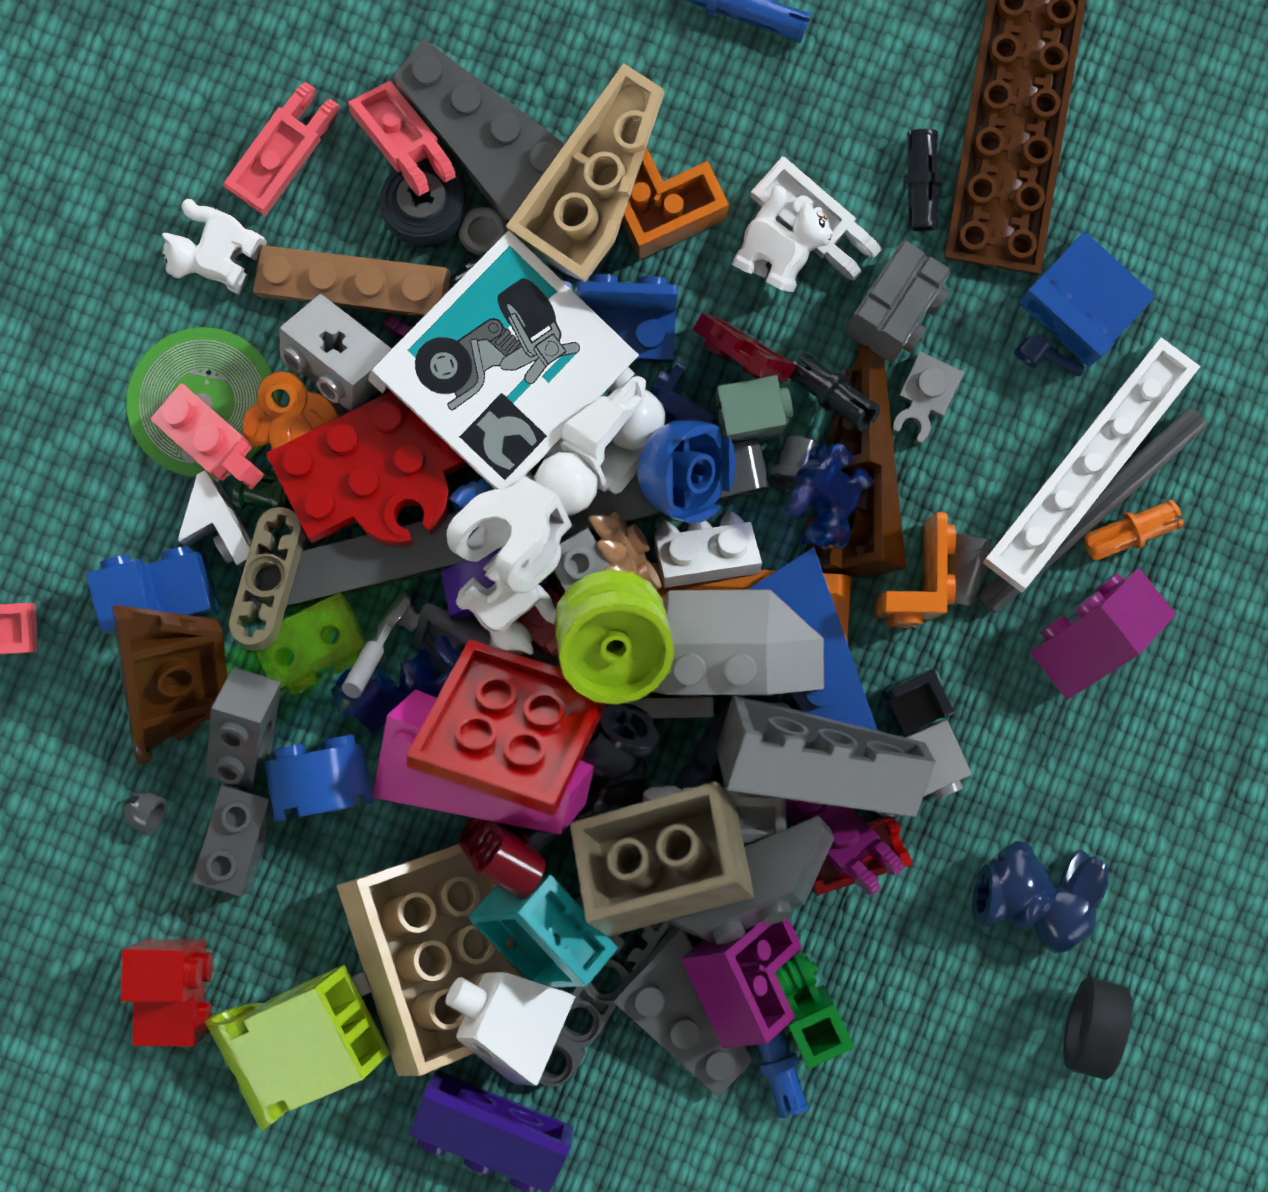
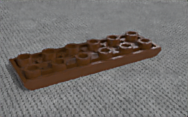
[944,0,1086,275]

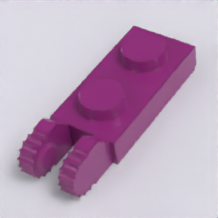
[786,799,904,896]

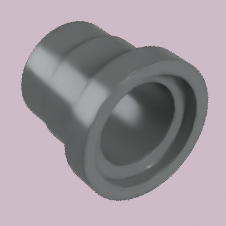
[768,436,821,493]

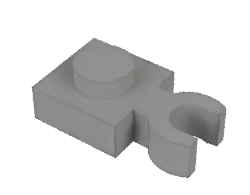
[891,352,964,445]

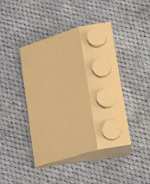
[336,844,524,1076]

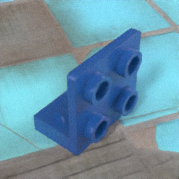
[1017,233,1154,368]
[577,274,678,363]

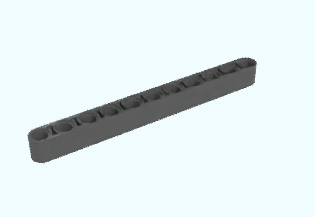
[241,439,771,616]

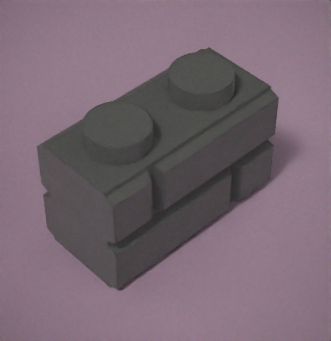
[844,241,951,362]

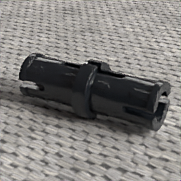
[904,129,942,232]
[789,353,880,431]

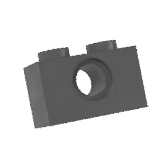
[205,667,281,790]
[192,784,274,897]

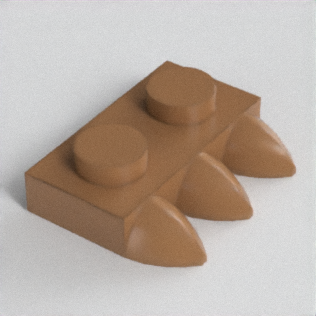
[588,512,661,590]

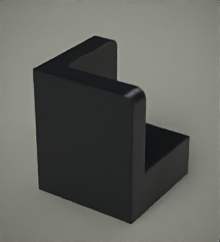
[881,669,955,735]

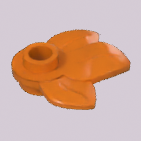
[243,371,339,450]

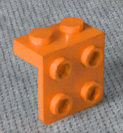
[874,512,956,628]

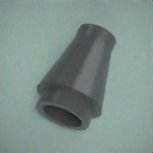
[947,532,992,606]

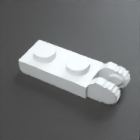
[750,156,881,281]

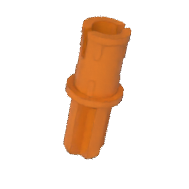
[1083,499,1183,560]

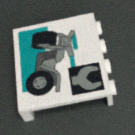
[368,230,639,489]

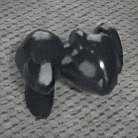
[567,703,659,829]

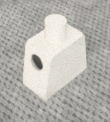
[446,972,575,1086]

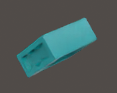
[468,875,618,987]

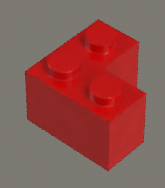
[121,939,213,1046]

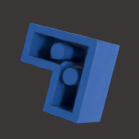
[86,546,221,635]

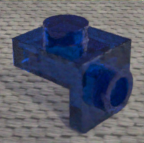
[650,362,715,424]
[331,666,408,733]

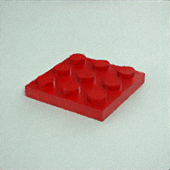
[406,639,607,817]

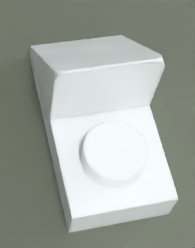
[178,470,252,567]

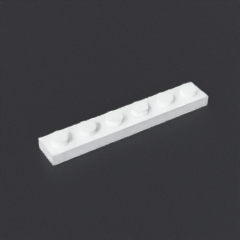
[983,338,1201,593]

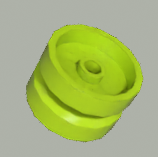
[554,569,675,704]

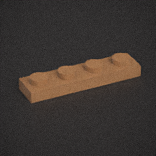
[253,245,451,318]

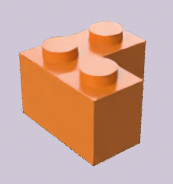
[621,147,729,260]

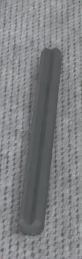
[977,408,1207,614]

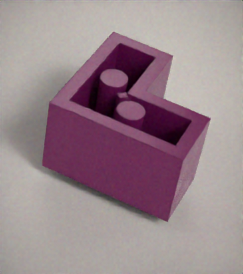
[1031,568,1176,700]
[681,918,802,1048]

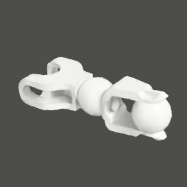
[447,376,665,593]

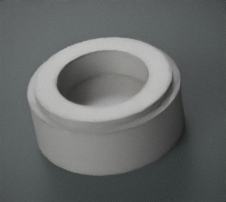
[459,207,508,258]

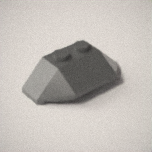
[664,816,834,944]

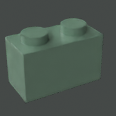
[714,375,793,444]

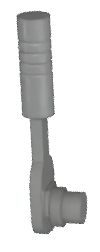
[342,593,420,698]

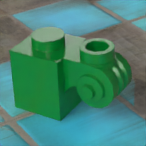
[775,950,854,1069]

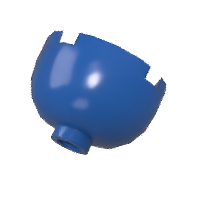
[637,420,736,523]

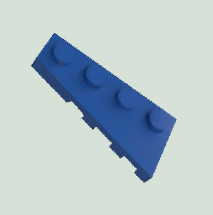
[748,547,878,731]

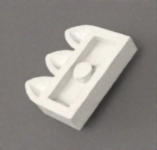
[654,510,762,588]

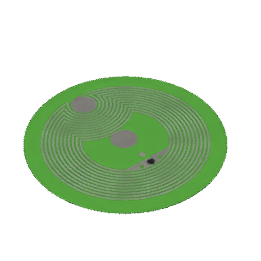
[126,327,278,477]

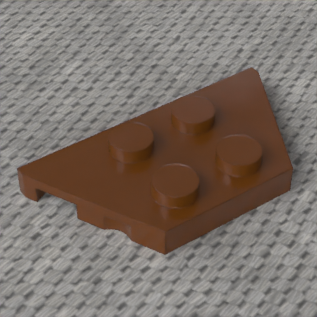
[112,605,227,765]

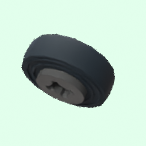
[380,159,467,247]

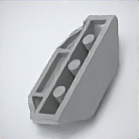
[652,589,824,695]

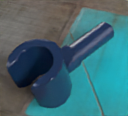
[1014,335,1085,377]

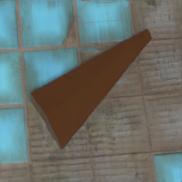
[804,343,906,578]

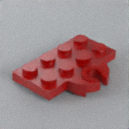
[266,391,469,547]

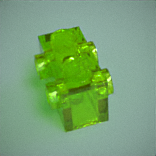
[250,593,368,696]

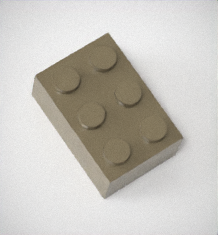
[570,782,754,936]

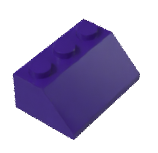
[409,1070,574,1192]

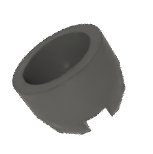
[124,792,167,835]

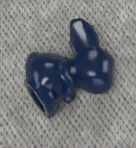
[972,841,1108,953]

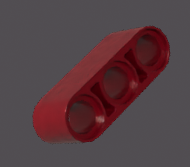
[459,817,546,900]

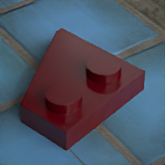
[692,313,796,382]

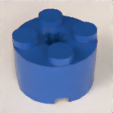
[264,734,374,822]

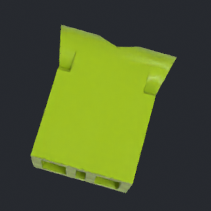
[205,964,390,1132]

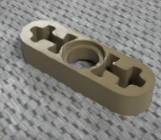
[229,507,306,651]

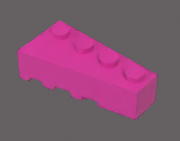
[372,689,594,835]

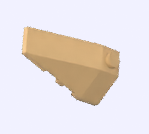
[505,63,665,282]

